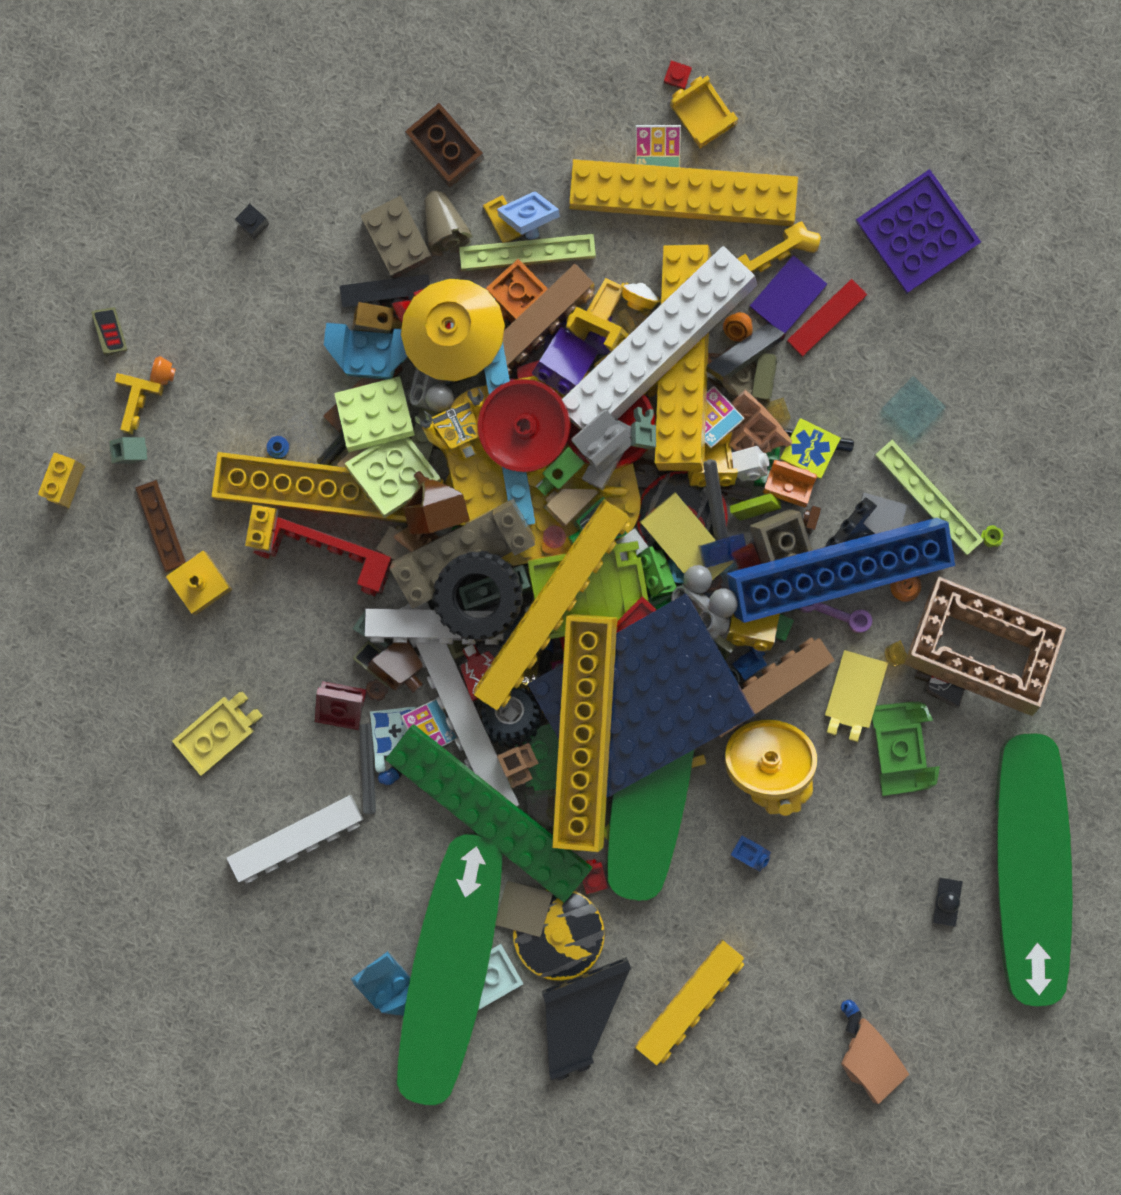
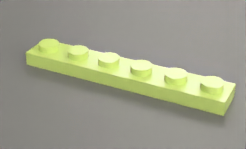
[459,234,596,271]
[874,440,983,556]

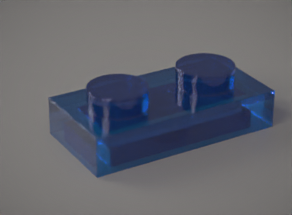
[698,533,749,568]

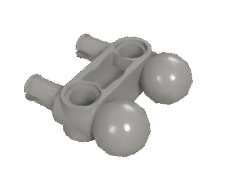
[403,368,454,413]
[671,565,738,639]

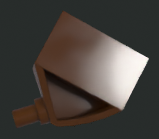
[403,471,470,534]

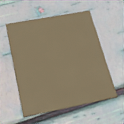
[496,881,553,937]

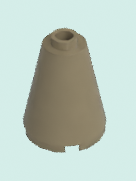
[424,190,473,256]

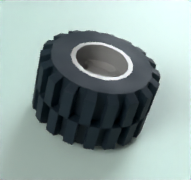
[481,687,541,748]

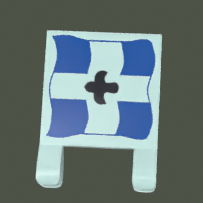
[370,707,416,773]

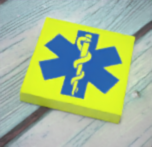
[780,418,841,479]

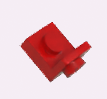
[583,859,608,894]

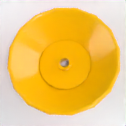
[401,279,505,381]

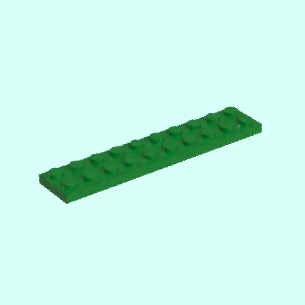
[385,724,593,903]

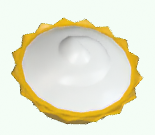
[621,283,661,311]

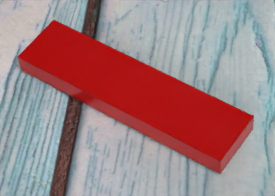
[787,279,867,357]

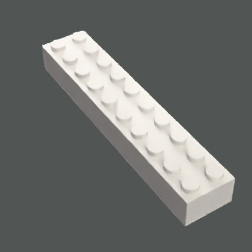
[562,246,758,431]

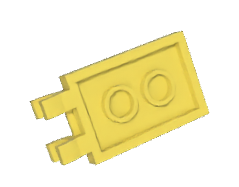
[825,650,888,742]
[172,692,263,776]

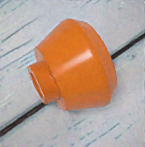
[723,312,753,342]
[150,356,175,385]
[890,576,921,602]

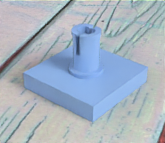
[497,192,560,239]

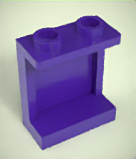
[532,327,599,396]

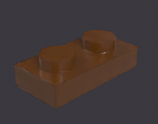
[802,506,821,534]

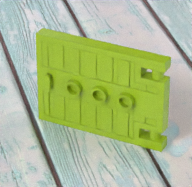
[528,540,649,639]

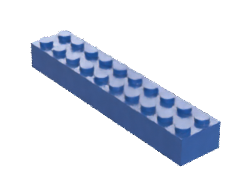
[727,518,955,623]

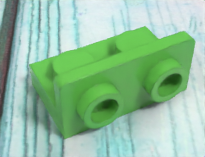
[637,547,677,597]

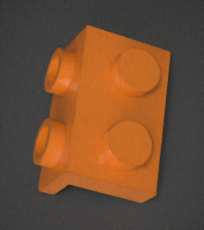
[763,460,817,508]

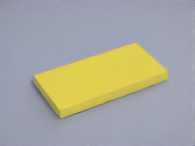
[640,492,733,580]

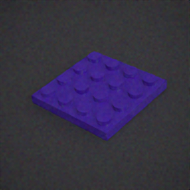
[855,169,981,294]

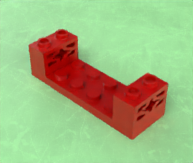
[253,517,394,597]

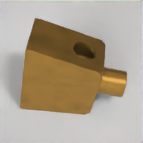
[352,302,402,334]

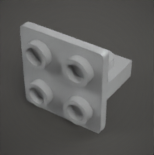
[572,410,631,473]

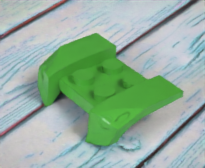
[872,701,940,796]

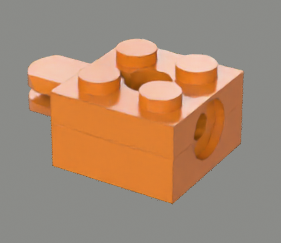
[486,259,548,324]

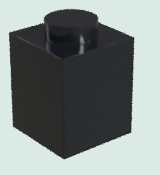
[235,203,269,240]

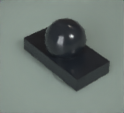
[932,877,963,927]

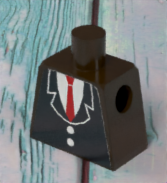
[914,669,965,708]

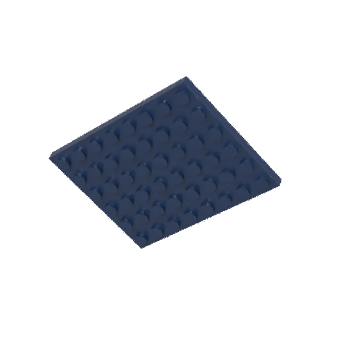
[528,593,756,798]

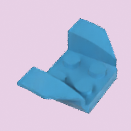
[324,323,408,380]
[351,951,410,1016]

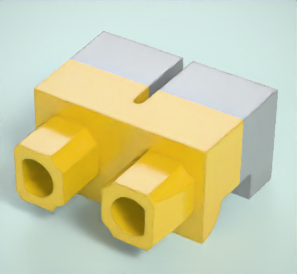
[245,505,279,553]

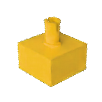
[166,551,232,615]

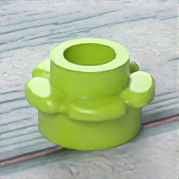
[981,525,1004,548]

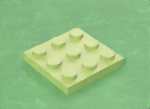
[334,376,415,453]
[345,437,441,518]

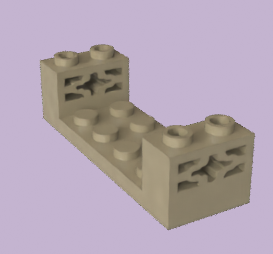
[390,498,535,609]

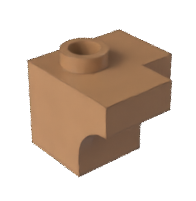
[497,743,538,789]

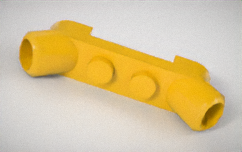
[737,221,821,273]

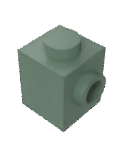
[109,437,147,464]

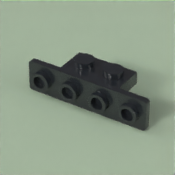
[340,274,430,308]
[825,497,877,547]

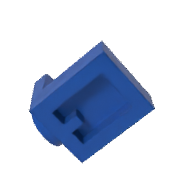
[732,646,767,680]
[731,836,771,872]

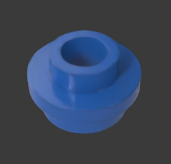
[267,436,289,459]

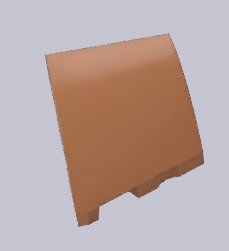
[729,390,792,453]
[841,1018,909,1104]

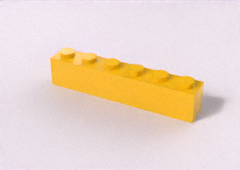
[635,940,744,1065]

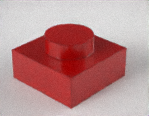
[664,60,692,90]

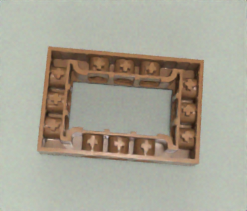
[904,577,1066,716]

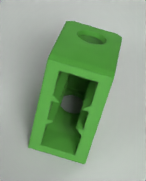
[536,447,585,496]

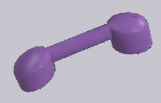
[798,602,872,633]

